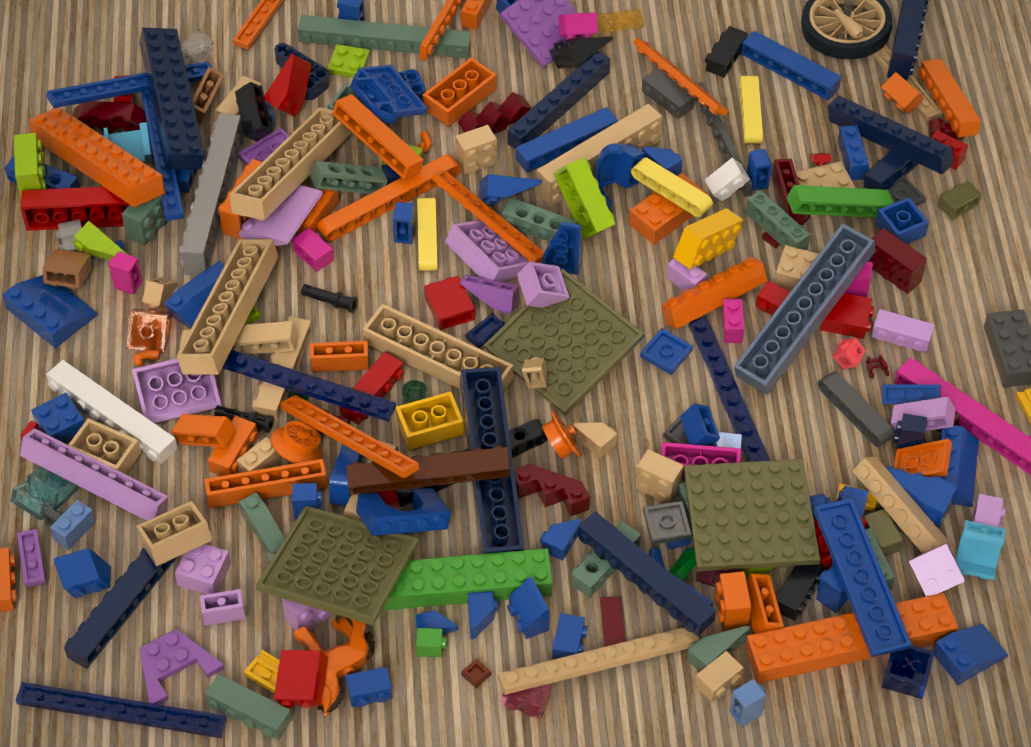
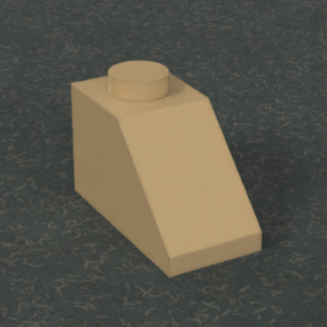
[142,277,178,309]
[522,357,547,389]
[572,423,617,459]

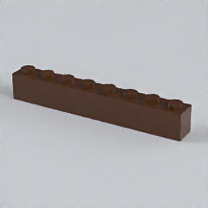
[346,446,511,495]

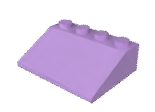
[238,185,323,246]
[445,220,529,283]
[132,359,222,424]

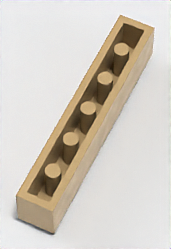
[252,316,312,422]
[180,321,298,356]
[852,457,952,553]

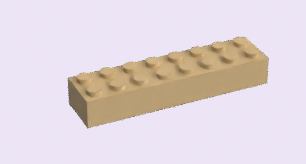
[536,103,662,206]
[362,304,513,391]

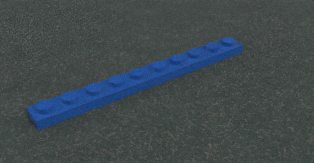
[46,61,212,108]
[141,91,184,221]

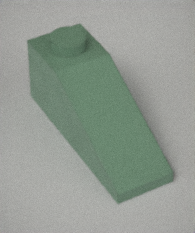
[239,492,285,555]
[687,626,750,671]

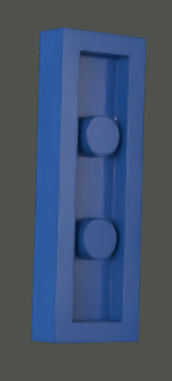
[882,384,941,404]

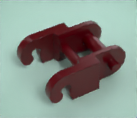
[866,355,889,379]

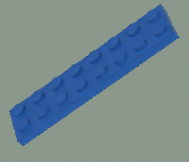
[813,498,912,658]

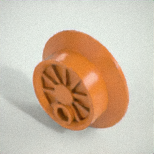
[542,410,582,459]
[271,421,323,463]

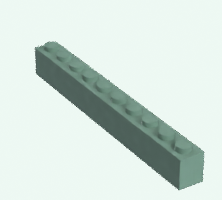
[297,15,471,59]

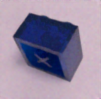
[881,645,935,699]

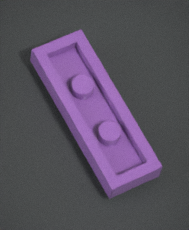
[17,529,46,588]

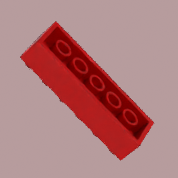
[20,187,130,231]

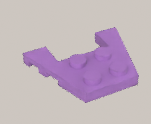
[139,629,224,708]

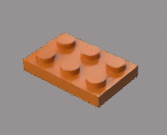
[893,439,952,478]

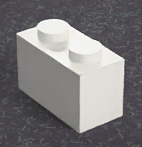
[705,158,750,201]

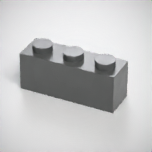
[642,68,695,119]

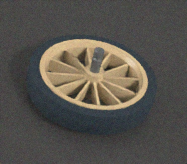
[801,0,892,59]

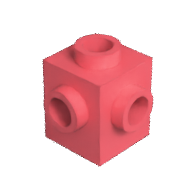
[832,337,866,369]

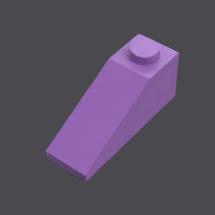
[460,275,519,313]

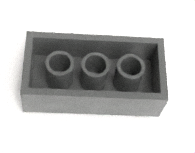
[984,309,1031,388]

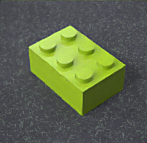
[14,133,46,197]

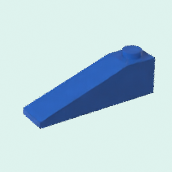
[542,222,583,275]
[164,261,225,329]
[885,466,958,528]

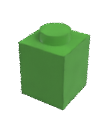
[416,628,447,657]

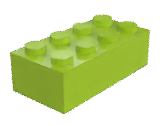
[553,157,615,240]

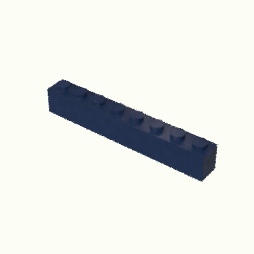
[507,51,610,149]
[828,96,953,174]
[578,511,716,636]
[64,548,177,669]

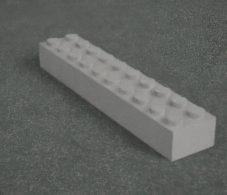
[179,113,244,276]

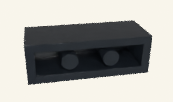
[705,26,748,78]
[235,82,273,142]
[776,563,824,621]

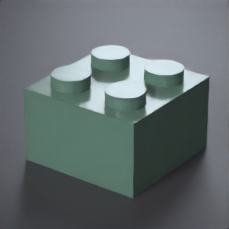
[122,196,165,246]

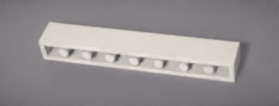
[46,360,178,465]

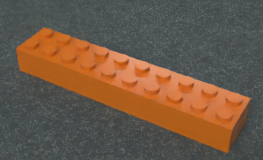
[29,107,164,207]
[745,593,958,684]

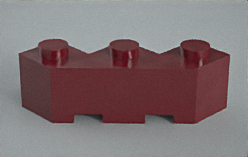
[458,92,532,134]
[72,101,146,134]
[514,464,590,516]

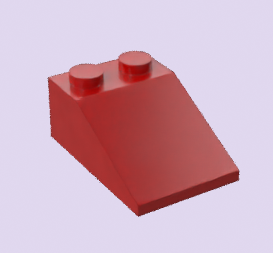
[264,54,311,117]

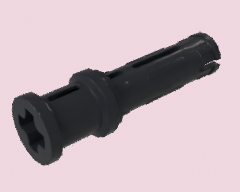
[301,284,358,313]
[214,405,274,433]

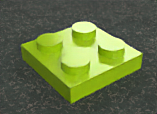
[327,44,370,78]

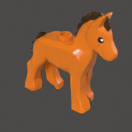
[293,617,375,717]

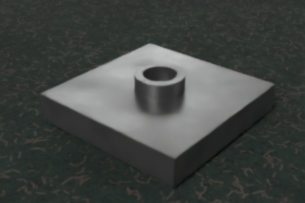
[643,501,692,545]

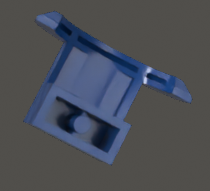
[594,143,645,209]

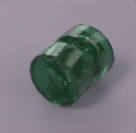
[402,380,427,405]

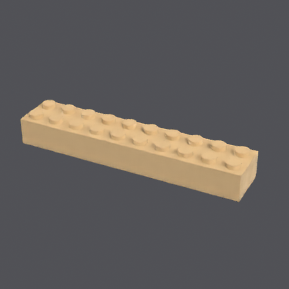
[230,107,352,220]
[176,239,278,375]

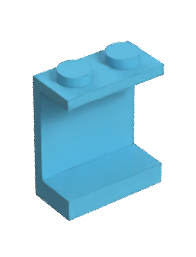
[102,122,153,163]
[956,520,1006,580]

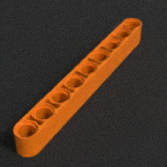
[317,154,461,242]

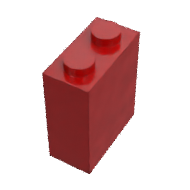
[424,275,475,330]
[820,293,875,339]
[274,650,328,709]

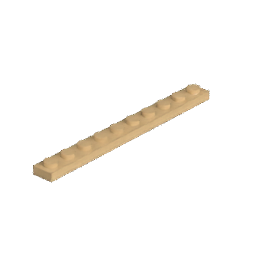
[497,627,700,695]

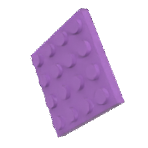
[499,0,584,68]

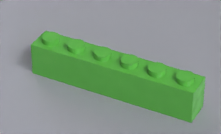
[786,185,894,218]

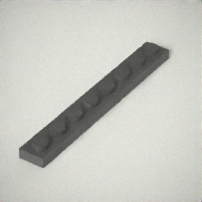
[695,82,753,197]

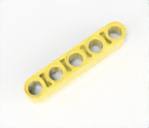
[740,76,763,144]
[631,158,713,217]
[417,197,438,271]

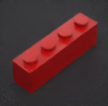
[339,352,404,425]

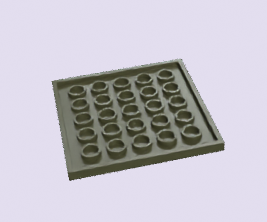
[484,269,645,416]
[684,459,820,571]
[256,505,419,626]

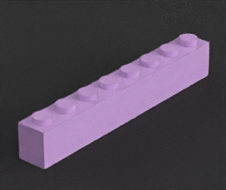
[20,428,169,521]

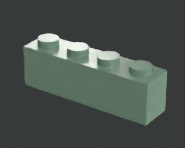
[205,674,292,740]

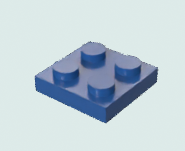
[640,328,693,375]

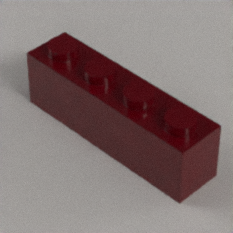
[771,159,806,225]

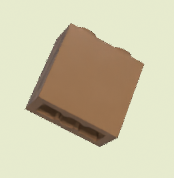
[42,249,92,289]

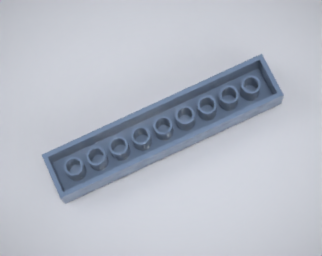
[734,223,875,395]

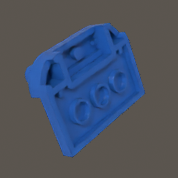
[350,65,428,125]

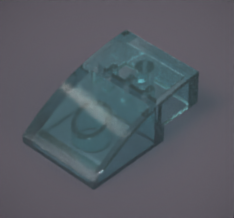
[10,467,79,521]

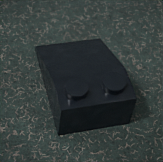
[549,36,613,68]

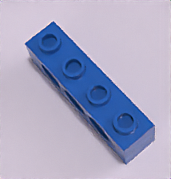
[5,156,80,189]

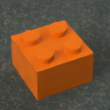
[714,572,751,630]

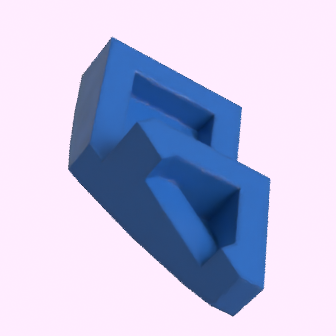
[416,611,459,634]

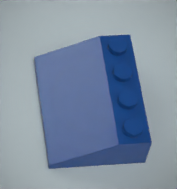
[2,275,98,349]

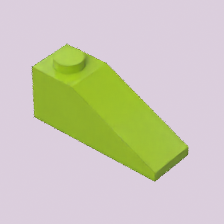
[72,221,128,261]

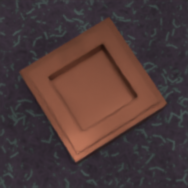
[461,659,491,688]

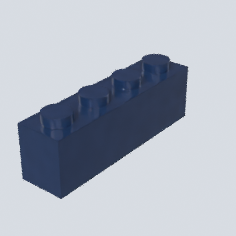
[863,151,919,190]

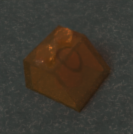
[127,308,172,353]

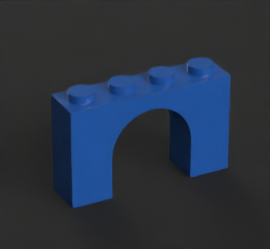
[356,488,451,536]

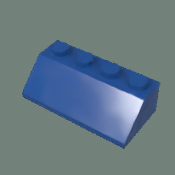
[939,425,979,507]

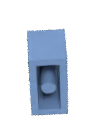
[50,500,95,550]
[729,679,766,727]

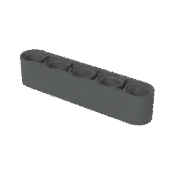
[818,371,895,447]

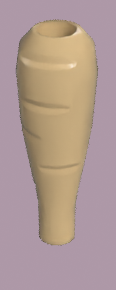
[834,9,863,39]

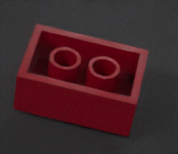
[868,228,927,294]

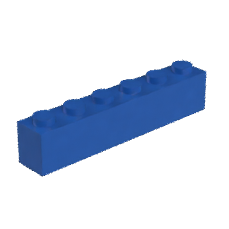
[741,31,841,100]
[516,107,618,173]

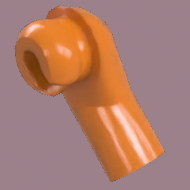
[416,131,433,154]
[133,350,160,366]

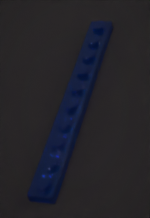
[688,317,770,462]
[222,350,396,422]
[16,682,227,739]

